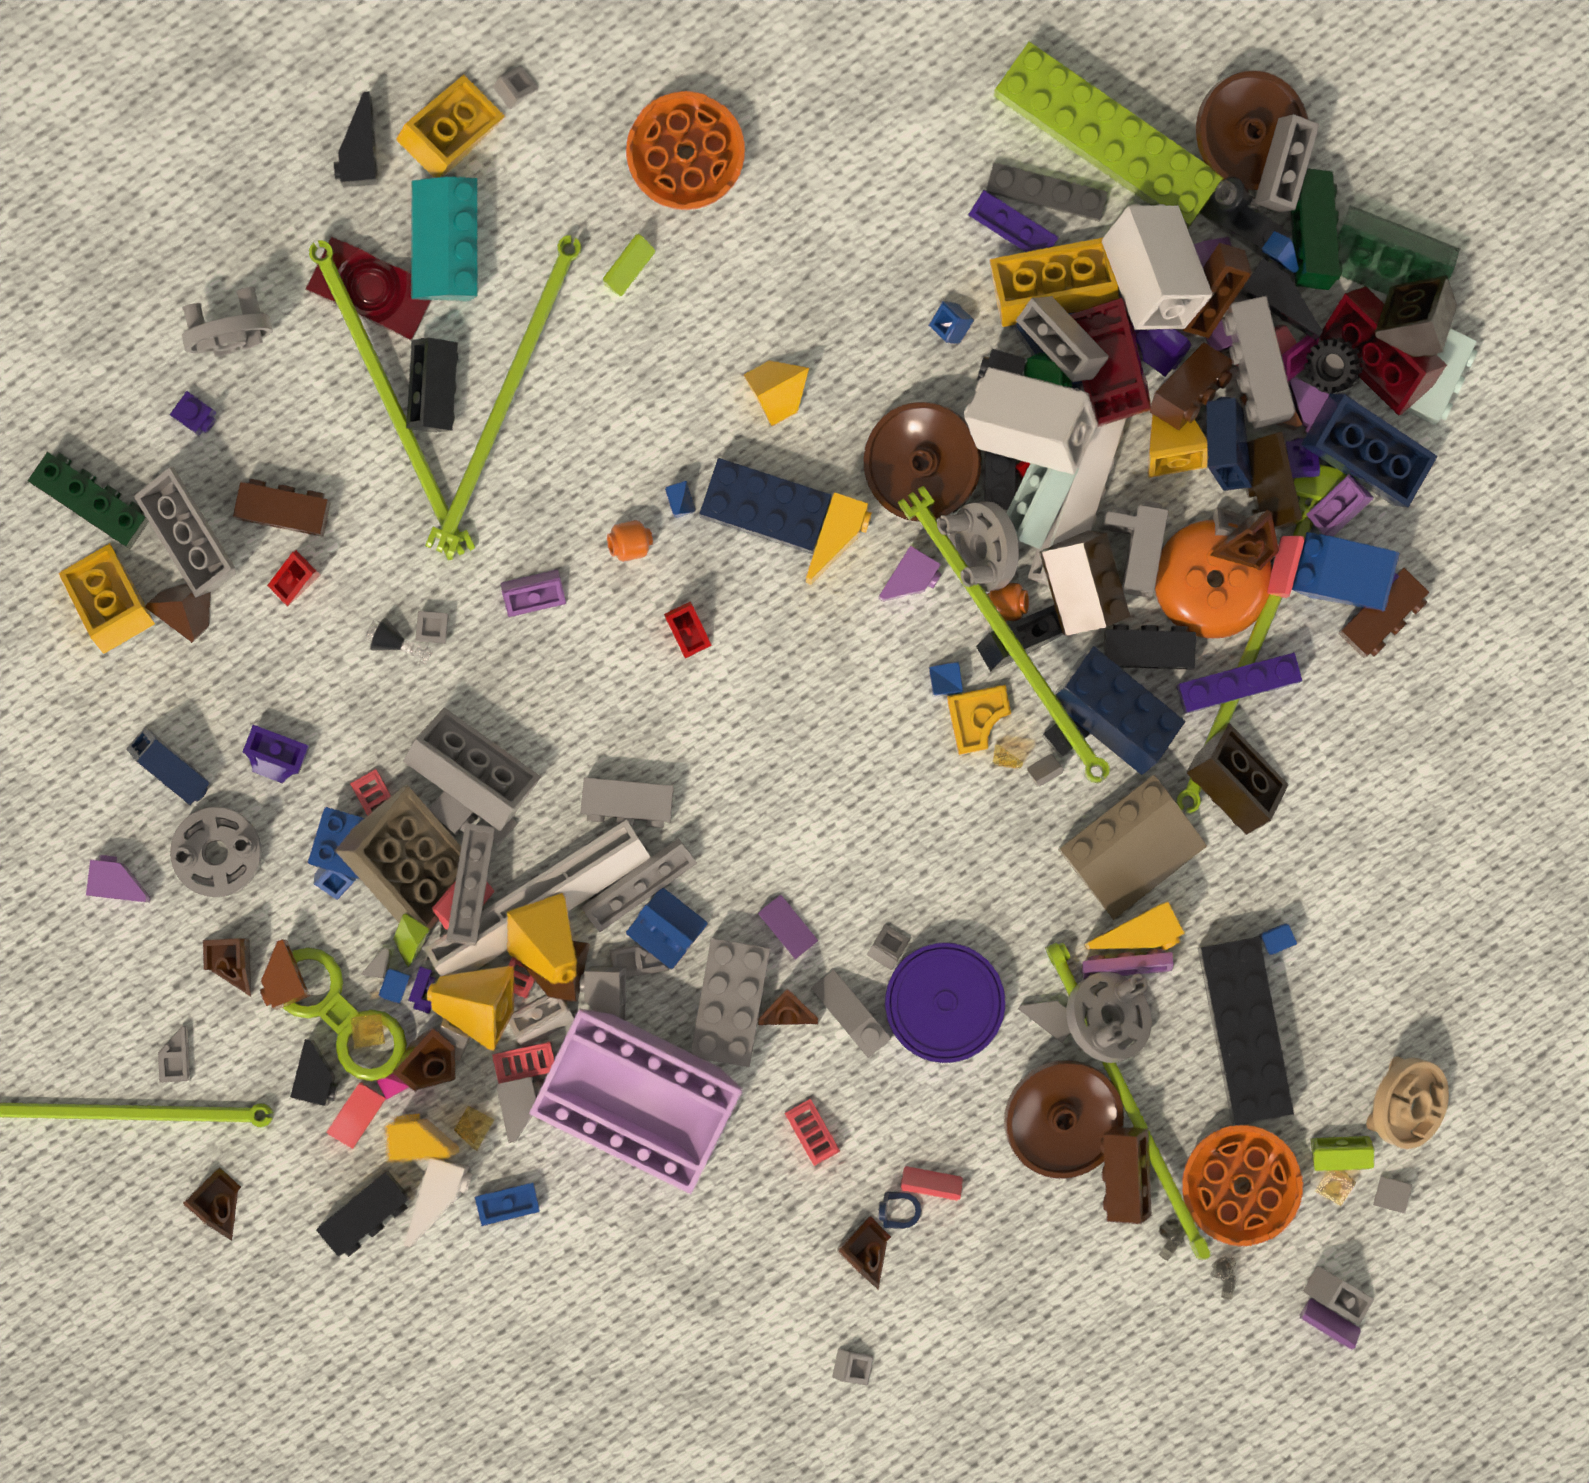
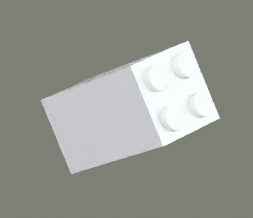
[1101,204,1213,330]
[964,368,1098,475]

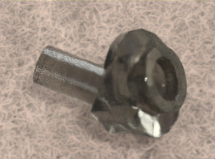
[1159,1218,1186,1261]
[1210,1256,1236,1300]

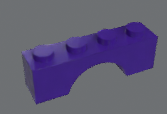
[1176,652,1302,715]

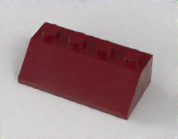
[1319,286,1447,416]

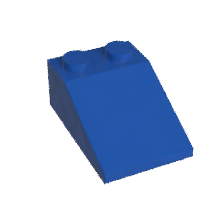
[1292,532,1400,611]

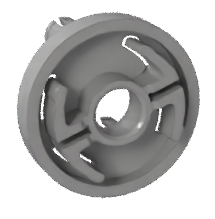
[182,287,273,357]
[937,501,1019,592]
[170,807,262,897]
[1066,972,1152,1063]

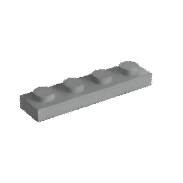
[446,823,495,946]
[581,838,697,932]

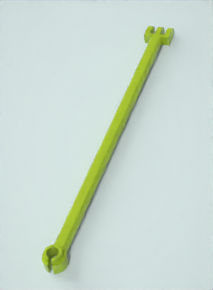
[425,236,581,558]
[309,240,476,561]
[898,486,1110,783]
[1176,497,1319,813]
[1045,942,1211,1260]
[0,1103,274,1127]

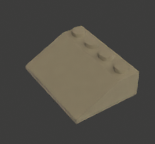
[1058,775,1207,920]
[335,785,461,931]

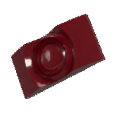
[305,236,432,341]
[1070,298,1151,427]

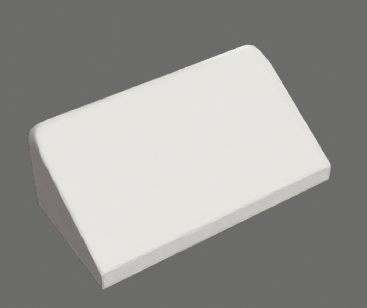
[508,995,575,1047]

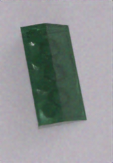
[1337,205,1460,295]

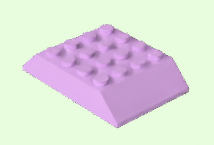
[529,1009,743,1194]

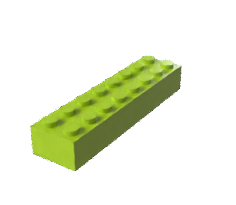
[994,41,1223,229]

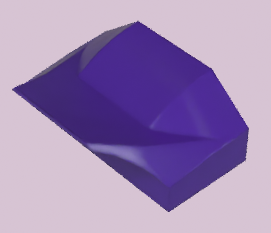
[1134,329,1192,377]
[242,725,310,784]

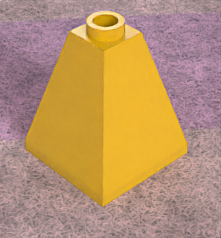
[1148,414,1208,478]
[507,893,576,984]
[427,966,514,1051]

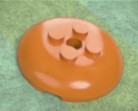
[626,91,745,210]
[1155,520,1272,639]
[1182,1125,1303,1246]

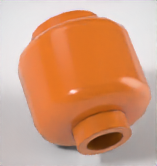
[607,520,653,562]
[986,583,1029,621]

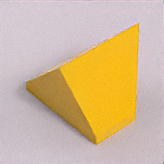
[743,360,809,426]

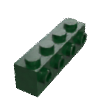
[1291,168,1342,290]
[27,451,149,549]

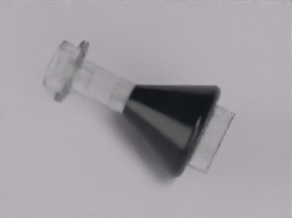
[1215,177,1273,216]
[365,618,433,665]

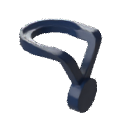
[879,1192,922,1229]

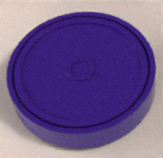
[885,943,1005,1063]

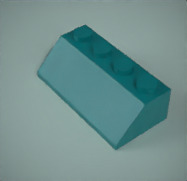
[411,177,478,301]

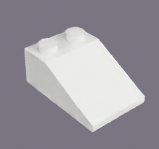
[404,1158,472,1247]

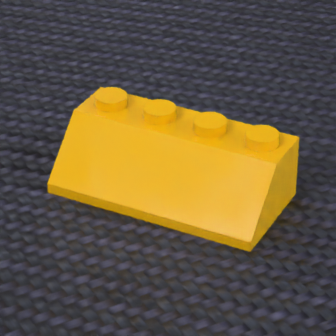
[990,237,1119,327]
[386,1114,459,1161]

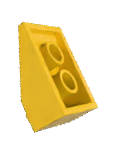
[396,74,505,178]
[806,492,872,585]
[59,543,155,654]
[1084,901,1185,950]

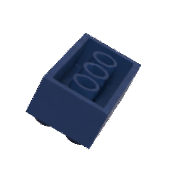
[1301,393,1438,508]
[699,458,831,555]
[1054,646,1186,775]

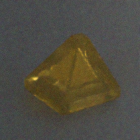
[992,744,1023,769]
[351,1014,385,1050]
[454,1106,494,1151]
[1315,1170,1356,1206]

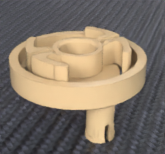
[1366,1056,1449,1149]

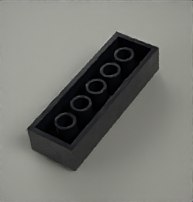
[1198,936,1294,1126]

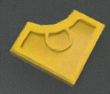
[947,685,1011,755]

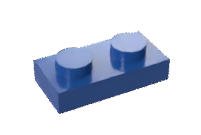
[475,1182,541,1226]

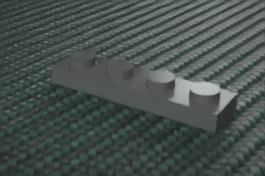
[986,162,1108,222]

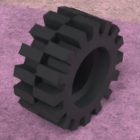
[1304,338,1363,394]

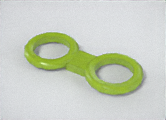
[283,947,407,1081]

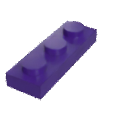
[968,190,1059,252]

